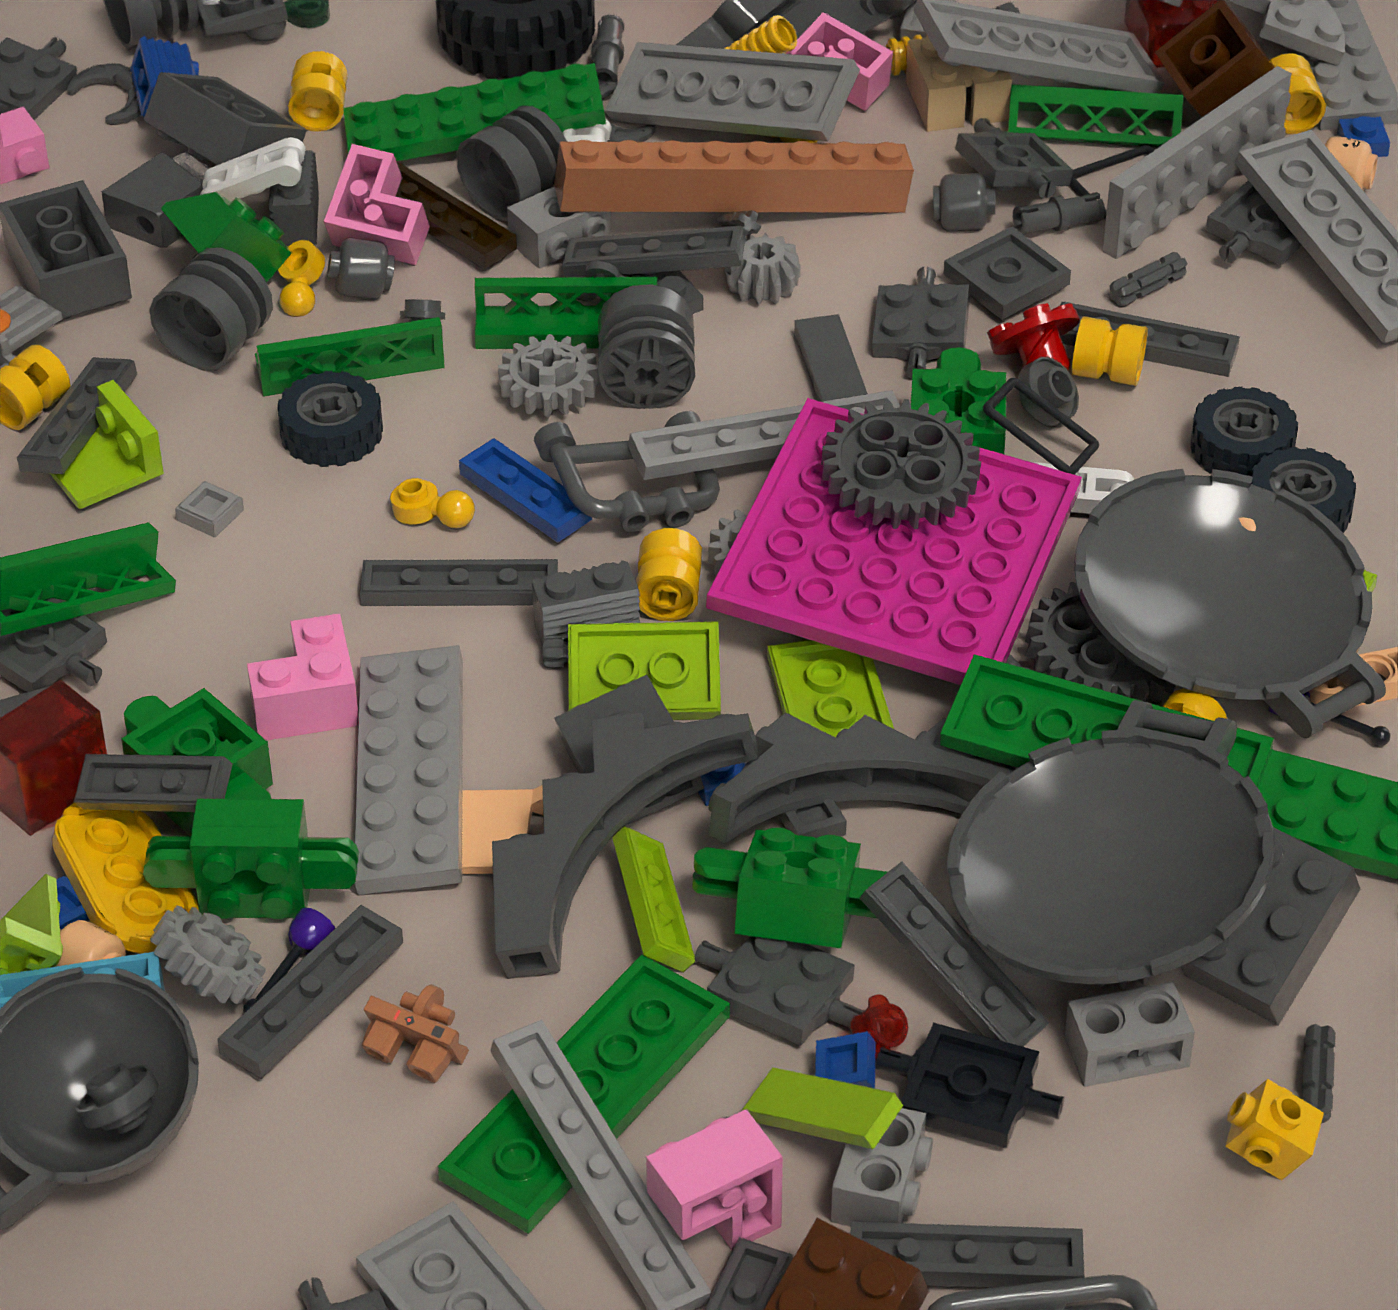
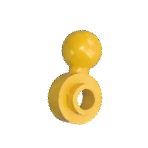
[278,240,325,317]
[390,478,475,528]

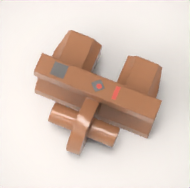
[361,984,469,1083]

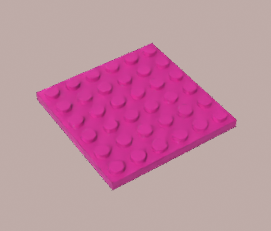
[706,398,1082,685]

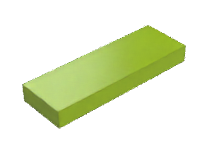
[612,826,695,972]
[743,1067,903,1149]

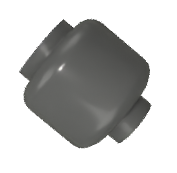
[933,173,995,231]
[327,238,395,299]

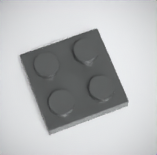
[943,226,1071,320]

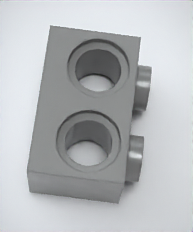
[1065,982,1195,1087]
[831,1108,933,1226]

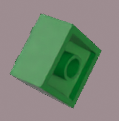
[161,192,292,283]

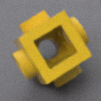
[1225,1079,1324,1181]

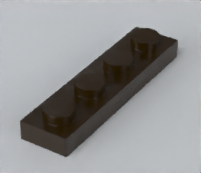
[395,160,517,269]

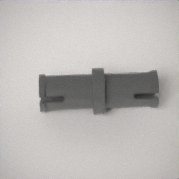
[591,14,625,83]
[1013,192,1105,235]

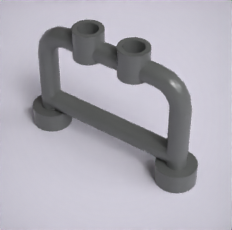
[534,411,720,532]

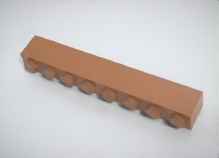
[554,140,914,213]

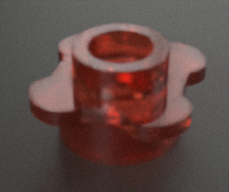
[851,994,908,1060]

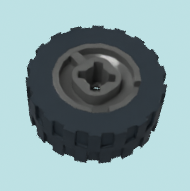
[278,371,383,467]
[1191,386,1298,476]
[1251,447,1356,533]

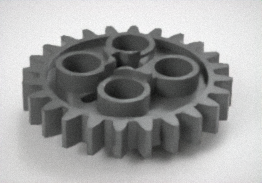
[821,399,981,529]
[1025,582,1176,703]

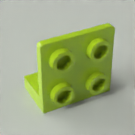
[49,380,164,509]
[0,874,63,975]

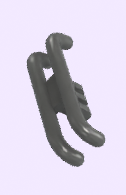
[928,1275,1158,1310]

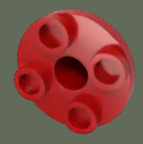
[987,303,1080,370]

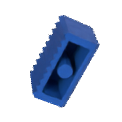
[130,36,199,117]

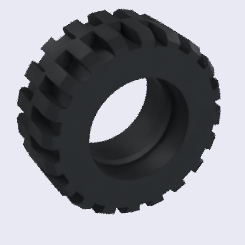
[436,0,595,79]

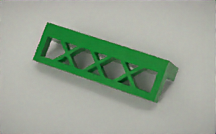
[1008,84,1184,147]
[474,277,657,349]
[255,317,445,397]
[0,522,176,636]

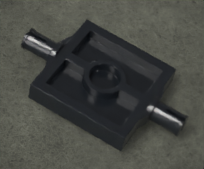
[876,1022,1065,1149]

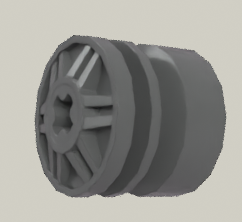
[103,0,199,49]
[456,105,567,221]
[149,248,273,370]
[598,284,696,409]

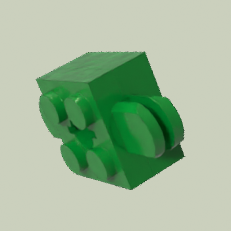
[911,347,1006,454]
[121,688,273,836]
[143,798,359,919]
[692,828,888,948]

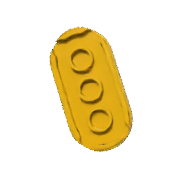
[52,803,198,954]

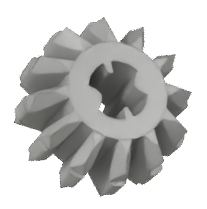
[724,233,801,305]

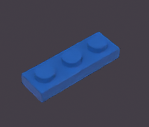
[459,438,592,543]

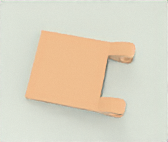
[462,785,544,874]

